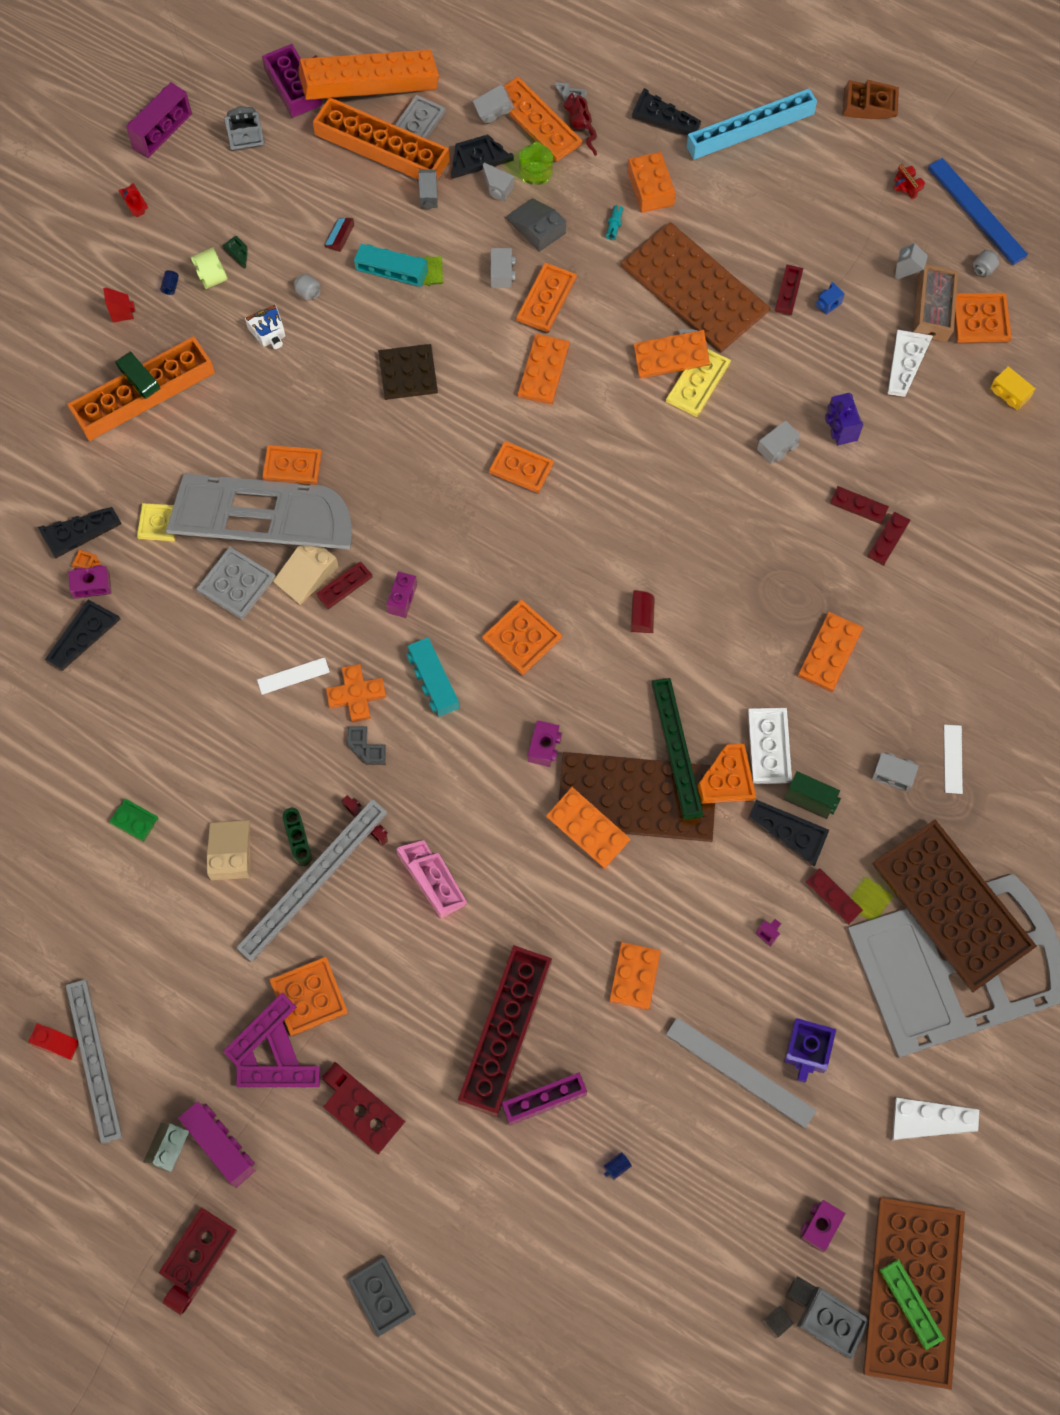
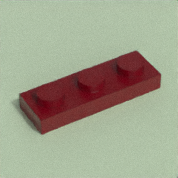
[775,264,804,315]
[830,486,889,524]
[868,512,910,566]
[316,561,373,610]
[342,795,388,846]
[806,868,863,924]

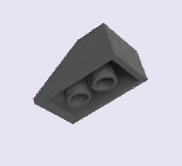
[506,198,566,252]

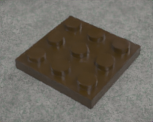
[378,344,438,400]

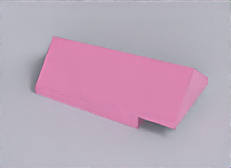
[397,840,468,919]

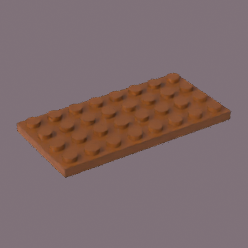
[621,222,770,353]
[863,1197,965,1390]

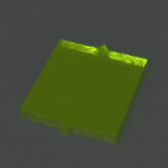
[421,256,443,286]
[851,877,893,921]

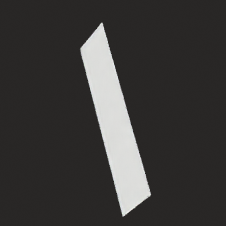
[257,657,330,695]
[944,725,963,794]

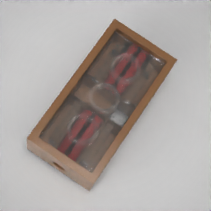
[912,264,958,342]

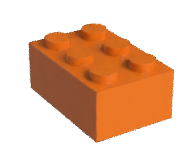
[627,152,676,213]

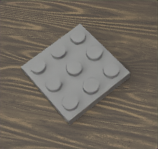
[196,547,276,620]

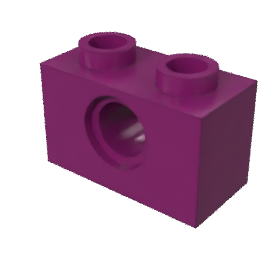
[68,565,112,599]
[387,571,417,618]
[528,720,562,767]
[800,1200,846,1253]

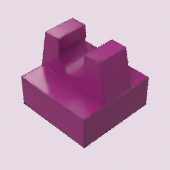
[756,919,781,947]

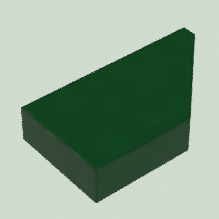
[223,236,248,269]

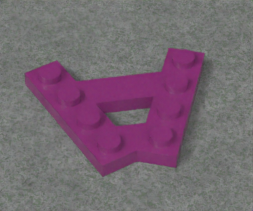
[223,992,320,1087]

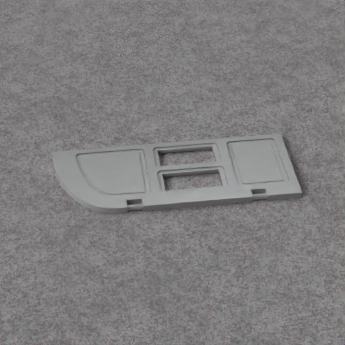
[166,474,352,549]

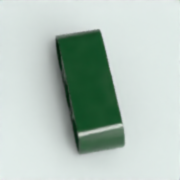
[115,351,161,399]
[283,807,312,866]

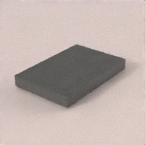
[347,1256,416,1337]
[797,1286,869,1359]

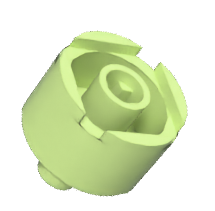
[191,247,228,289]

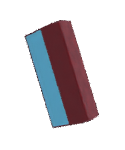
[325,218,354,252]

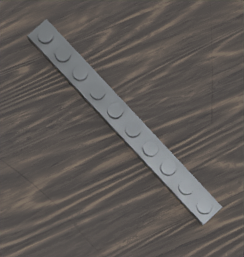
[237,799,388,962]

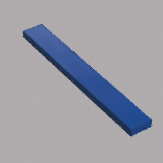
[928,158,1028,265]

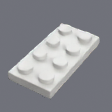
[748,708,792,784]

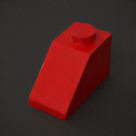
[103,287,136,323]
[28,1023,79,1060]

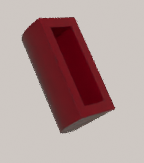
[631,590,655,633]

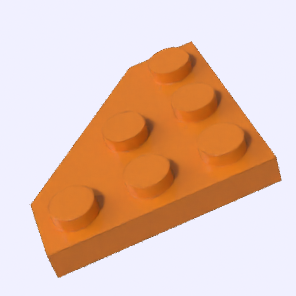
[697,744,757,804]

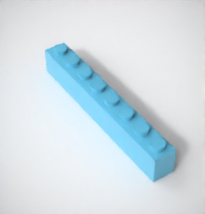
[686,89,817,160]

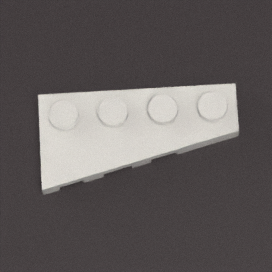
[887,330,933,397]
[892,1098,979,1140]

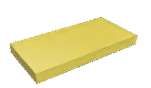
[666,349,731,417]

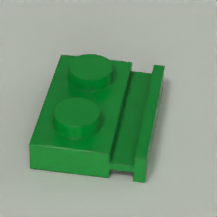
[109,799,159,842]

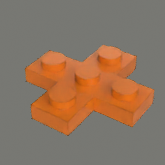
[326,664,386,722]

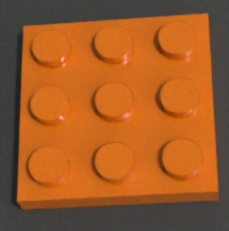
[955,293,1012,343]
[482,599,562,676]
[269,957,349,1037]

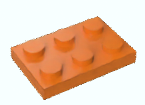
[489,441,554,494]
[262,445,322,485]
[609,942,661,1010]

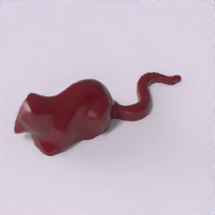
[563,93,597,156]

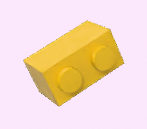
[990,366,1036,411]

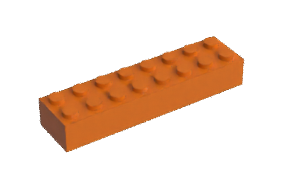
[298,50,439,100]
[313,97,450,181]
[67,336,215,441]

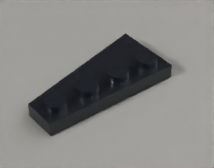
[632,88,701,136]
[38,507,122,559]
[45,599,121,671]
[748,799,829,867]

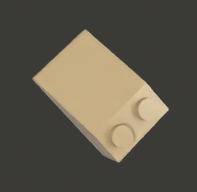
[273,545,339,605]
[207,820,251,881]

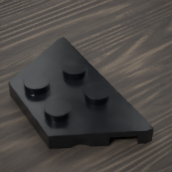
[451,134,514,179]

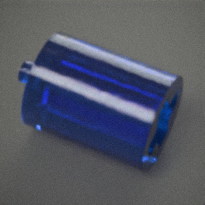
[160,270,179,295]
[603,1152,632,1181]

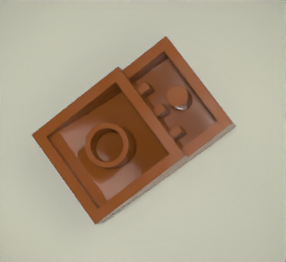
[843,80,899,119]

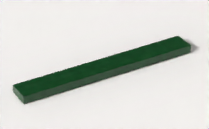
[651,678,703,820]

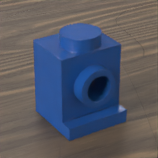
[816,282,845,315]

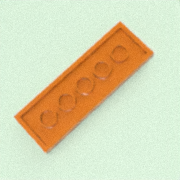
[504,76,582,162]

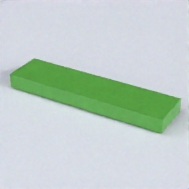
[879,1259,945,1350]

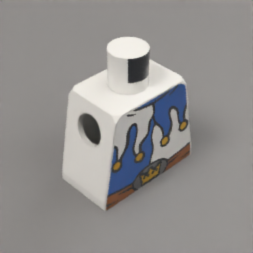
[245,304,285,349]

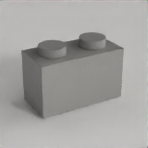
[473,84,515,124]
[491,248,515,288]
[757,420,800,464]
[872,753,919,792]

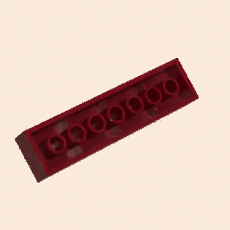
[458,945,552,1118]

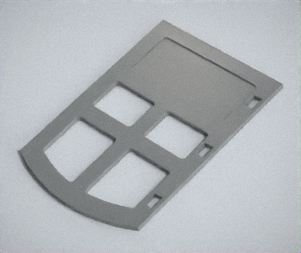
[847,874,1060,1058]

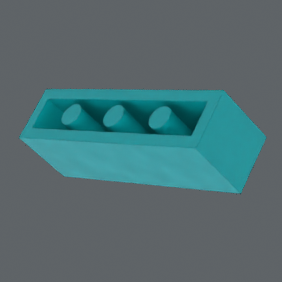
[354,243,428,287]
[406,637,460,717]

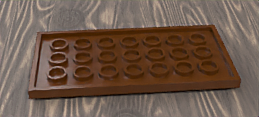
[556,752,715,842]
[872,819,1037,993]

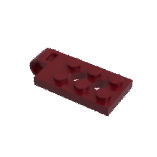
[321,1062,406,1155]
[159,1207,237,1316]

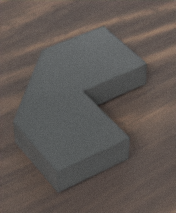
[347,726,386,765]

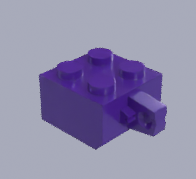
[825,393,863,446]
[784,1018,836,1083]

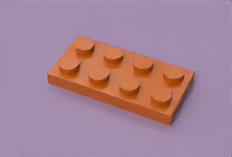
[516,262,577,333]
[634,330,710,379]
[518,334,570,405]
[798,612,863,693]
[546,787,631,868]

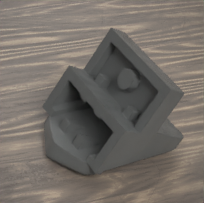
[224,106,265,150]

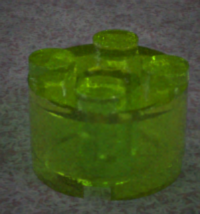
[519,142,553,185]

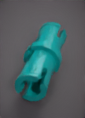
[605,205,624,240]

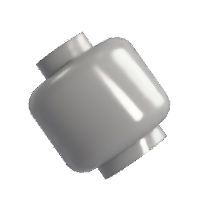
[973,250,999,277]
[294,274,321,301]

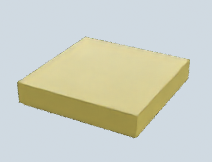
[137,503,176,541]

